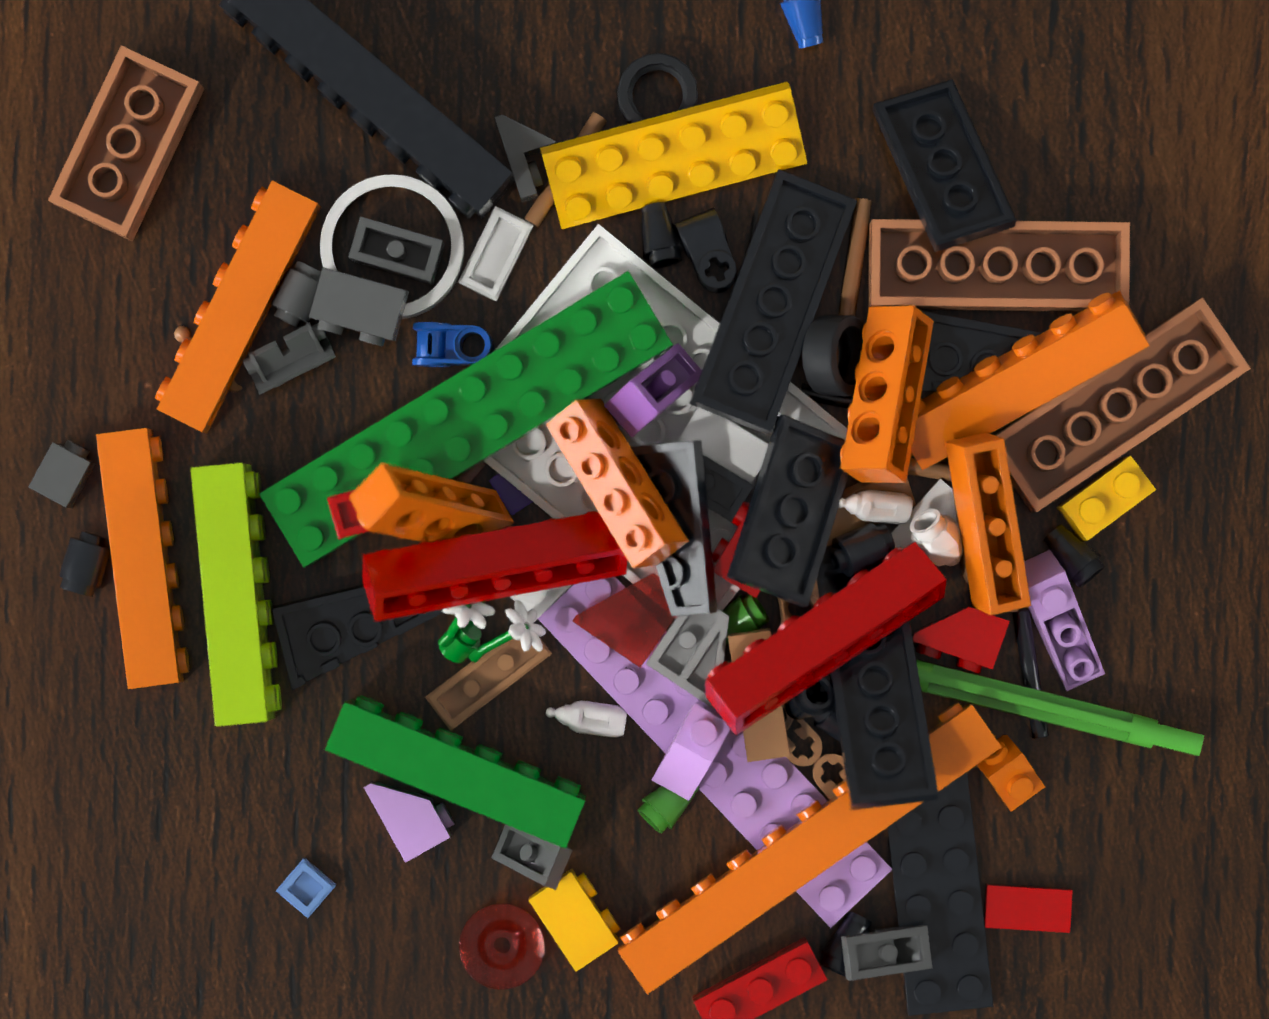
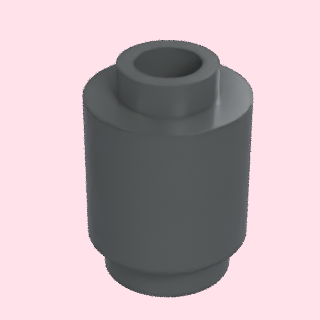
[270,261,321,327]

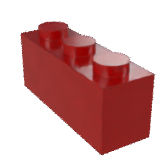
[693,937,827,1019]

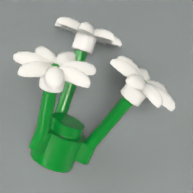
[438,600,546,663]

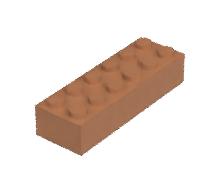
[868,219,1130,311]
[995,297,1251,513]

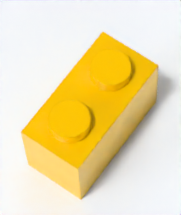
[1056,455,1156,541]
[528,869,621,972]

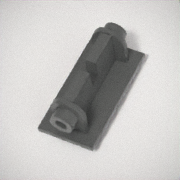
[243,322,336,394]

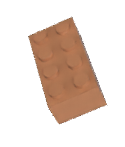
[48,45,205,242]

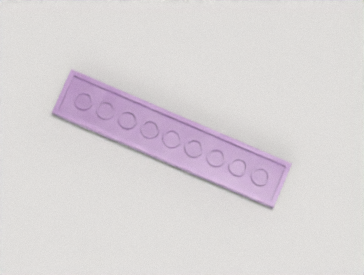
[538,577,892,928]

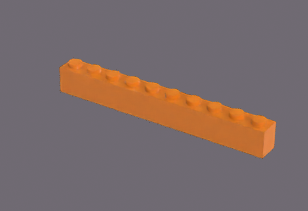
[618,702,1002,994]

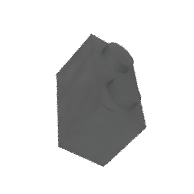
[348,216,445,286]
[309,267,409,346]

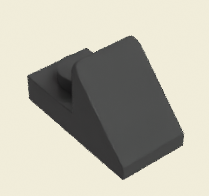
[495,115,557,203]
[491,824,573,890]
[841,925,932,981]

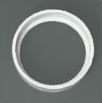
[320,175,465,319]

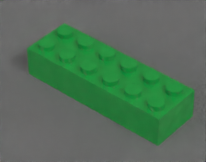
[325,695,586,849]

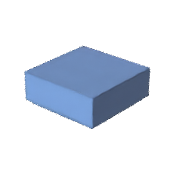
[276,857,337,918]

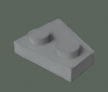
[646,608,729,710]

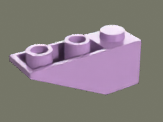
[1024,550,1105,691]

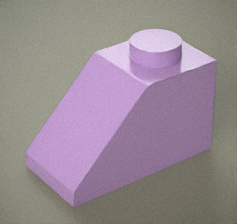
[651,704,730,801]
[364,781,455,863]

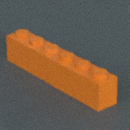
[155,181,321,434]
[911,290,1150,471]
[96,428,190,689]

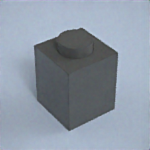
[28,439,96,508]

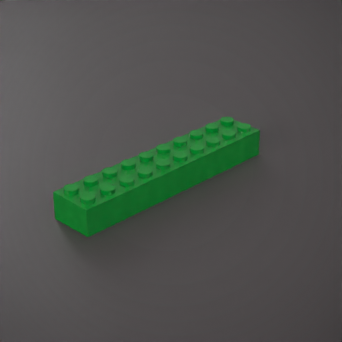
[259,271,674,568]

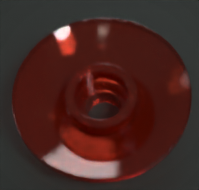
[459,904,544,990]

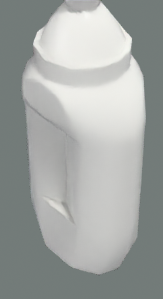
[839,490,913,524]
[546,700,627,738]

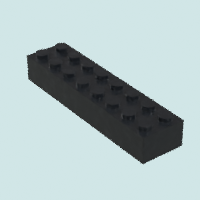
[218,0,515,220]

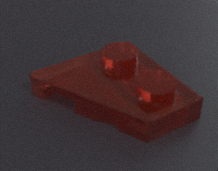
[572,573,675,668]

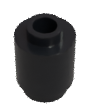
[829,523,896,578]
[59,531,111,597]

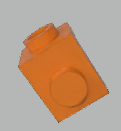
[977,735,1045,812]

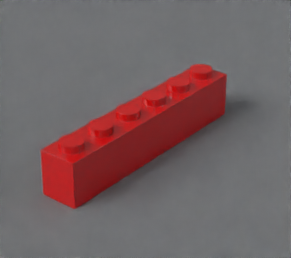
[363,511,628,622]
[706,542,947,735]

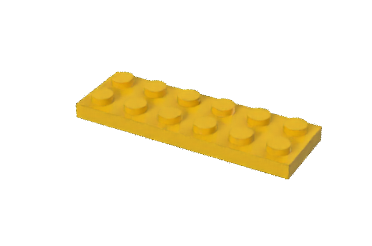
[540,81,808,229]

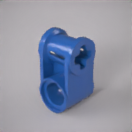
[412,322,495,367]

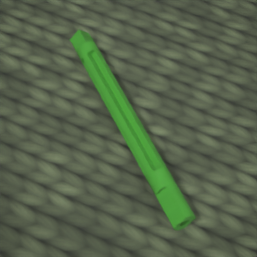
[916,660,1204,756]

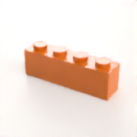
[945,432,1031,615]

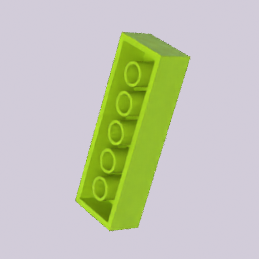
[191,463,282,727]

